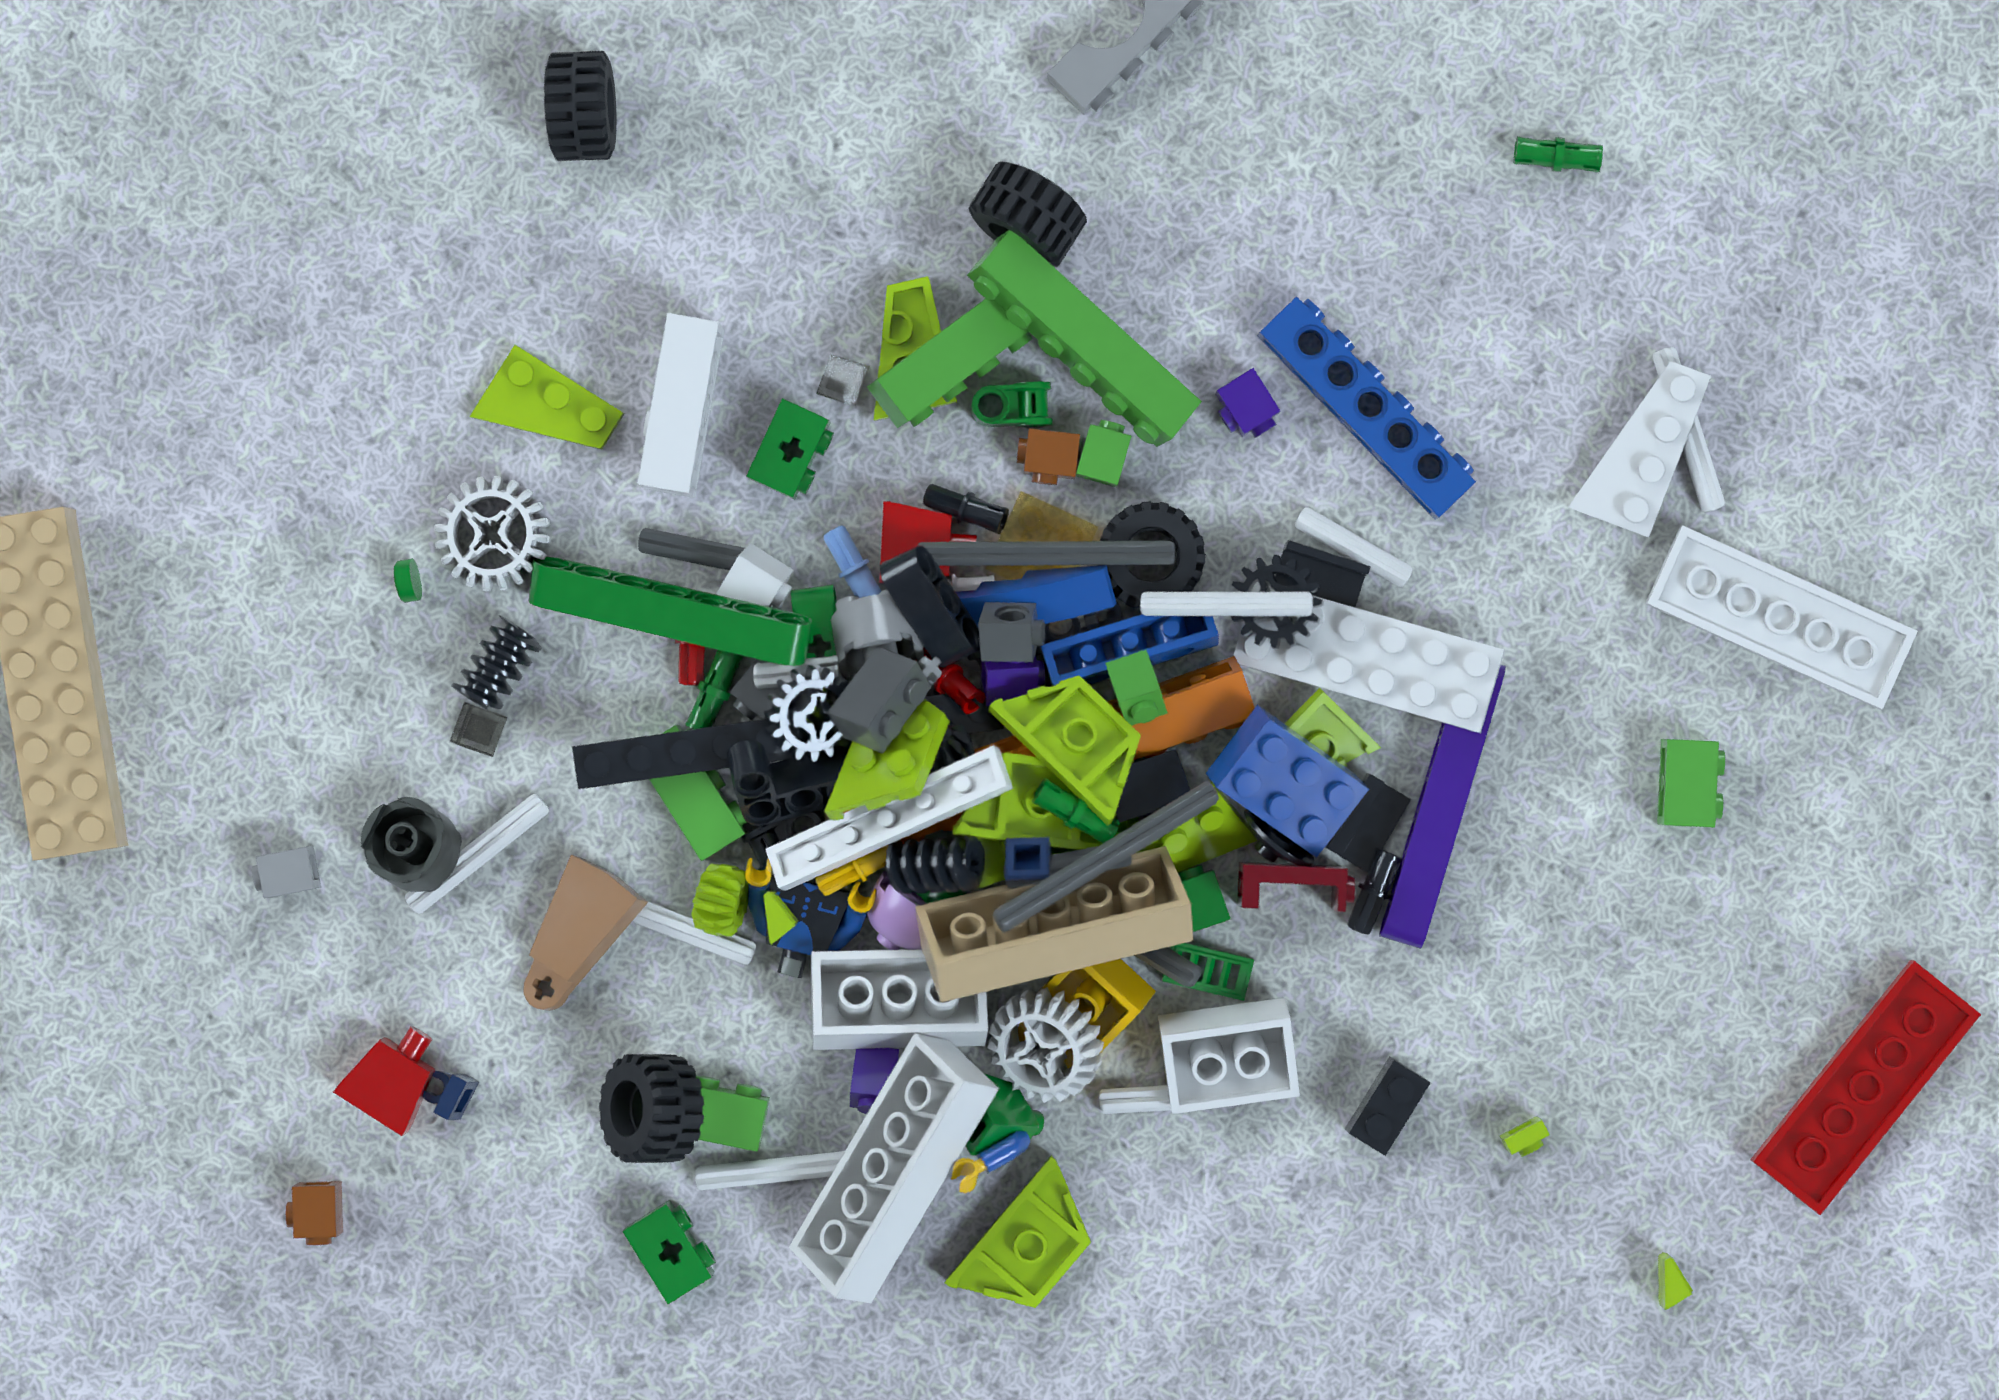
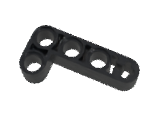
[727,740,852,826]

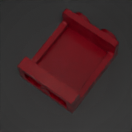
[1237,862,1355,912]

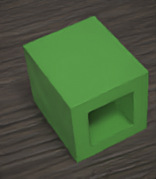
[1076,419,1132,488]
[1105,650,1168,726]

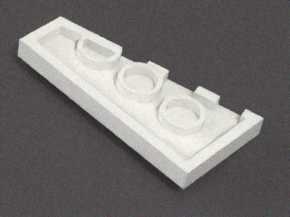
[1568,361,1711,537]

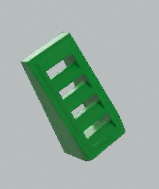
[1161,942,1254,1001]

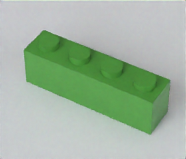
[867,298,1033,428]

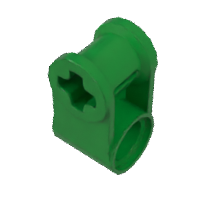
[970,381,1053,428]
[791,584,837,659]

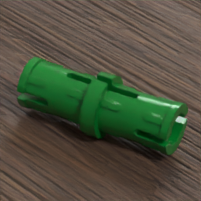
[1513,136,1603,173]
[685,650,743,729]
[1031,778,1120,844]

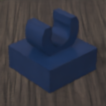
[422,1071,479,1120]

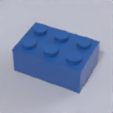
[1206,705,1369,858]

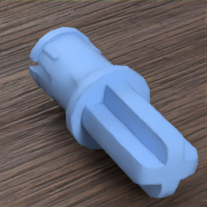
[824,526,882,598]

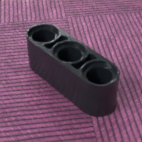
[880,545,980,667]

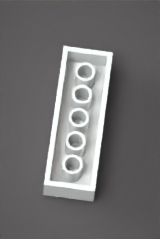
[789,1033,999,1303]

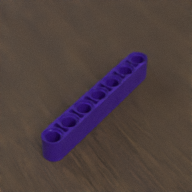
[1379,664,1506,949]

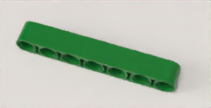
[528,557,812,666]

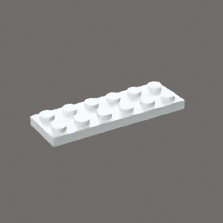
[1645,525,1918,710]
[1233,582,1505,734]

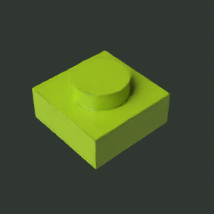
[1499,1116,1550,1157]

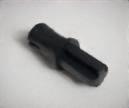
[923,484,1009,535]
[1347,848,1402,935]

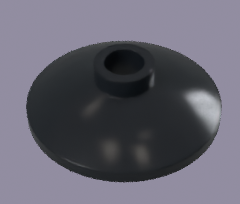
[1244,809,1314,866]

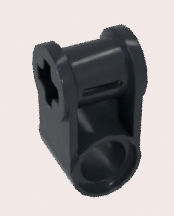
[741,811,825,871]

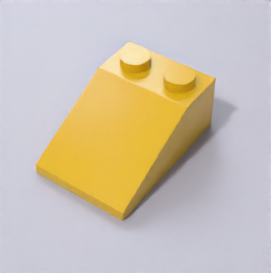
[1018,958,1156,1068]

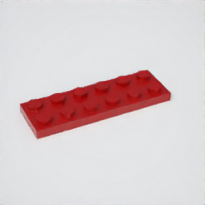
[1750,960,1981,1215]

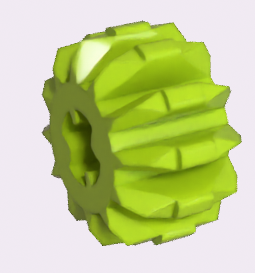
[691,863,748,936]

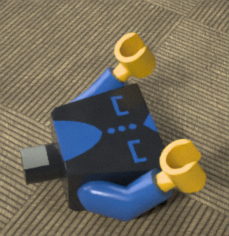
[745,858,877,978]

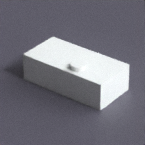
[637,313,725,498]
[811,949,988,1050]

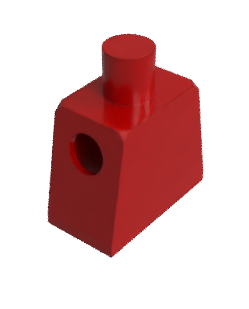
[879,501,977,584]
[333,1026,435,1136]

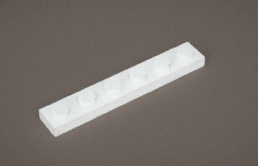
[766,746,1013,891]

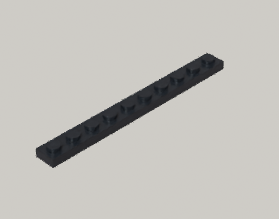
[572,689,1004,789]

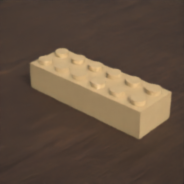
[915,846,1193,1002]

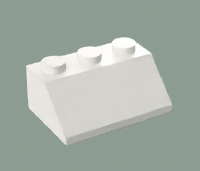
[1158,998,1300,1114]

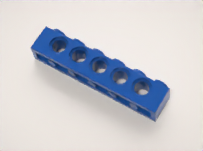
[1257,296,1476,520]

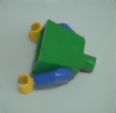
[951,1073,1044,1193]

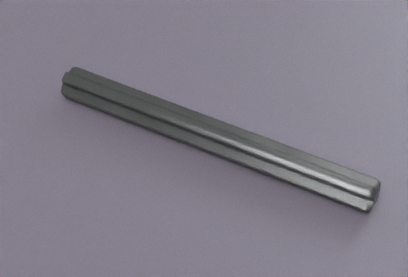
[918,541,1175,566]
[993,781,1219,932]

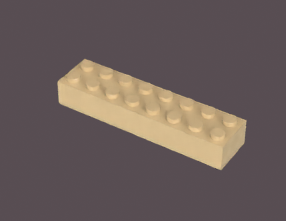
[0,506,128,861]

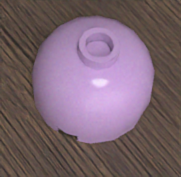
[867,871,927,950]

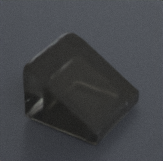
[816,354,871,409]
[450,702,508,757]

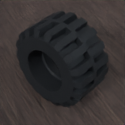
[544,51,617,161]
[968,162,1087,267]
[1099,501,1206,609]
[599,1054,704,1163]

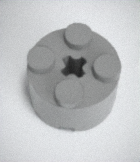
[831,589,924,678]

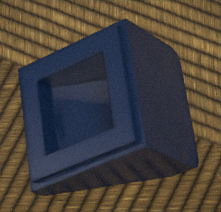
[1005,837,1052,882]

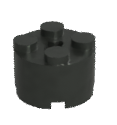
[361,797,462,892]

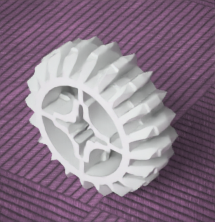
[434,476,551,592]
[987,987,1104,1103]

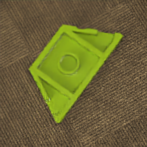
[989,676,1141,826]
[825,699,949,821]
[953,753,1102,851]
[944,1155,1091,1308]

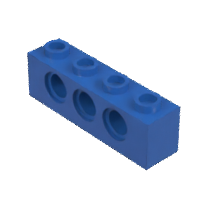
[1041,614,1219,686]

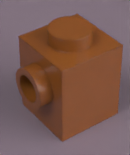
[1016,429,1080,485]
[286,1181,343,1245]

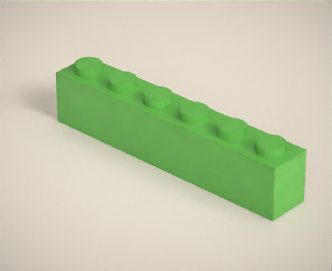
[967,230,1202,447]

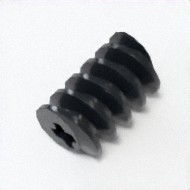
[451,615,542,710]
[886,837,985,894]

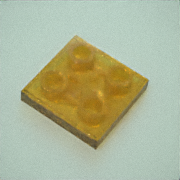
[985,491,1098,580]

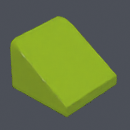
[764,889,798,944]
[1658,1252,1693,1310]

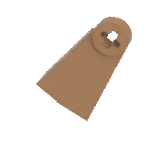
[523,855,648,1011]

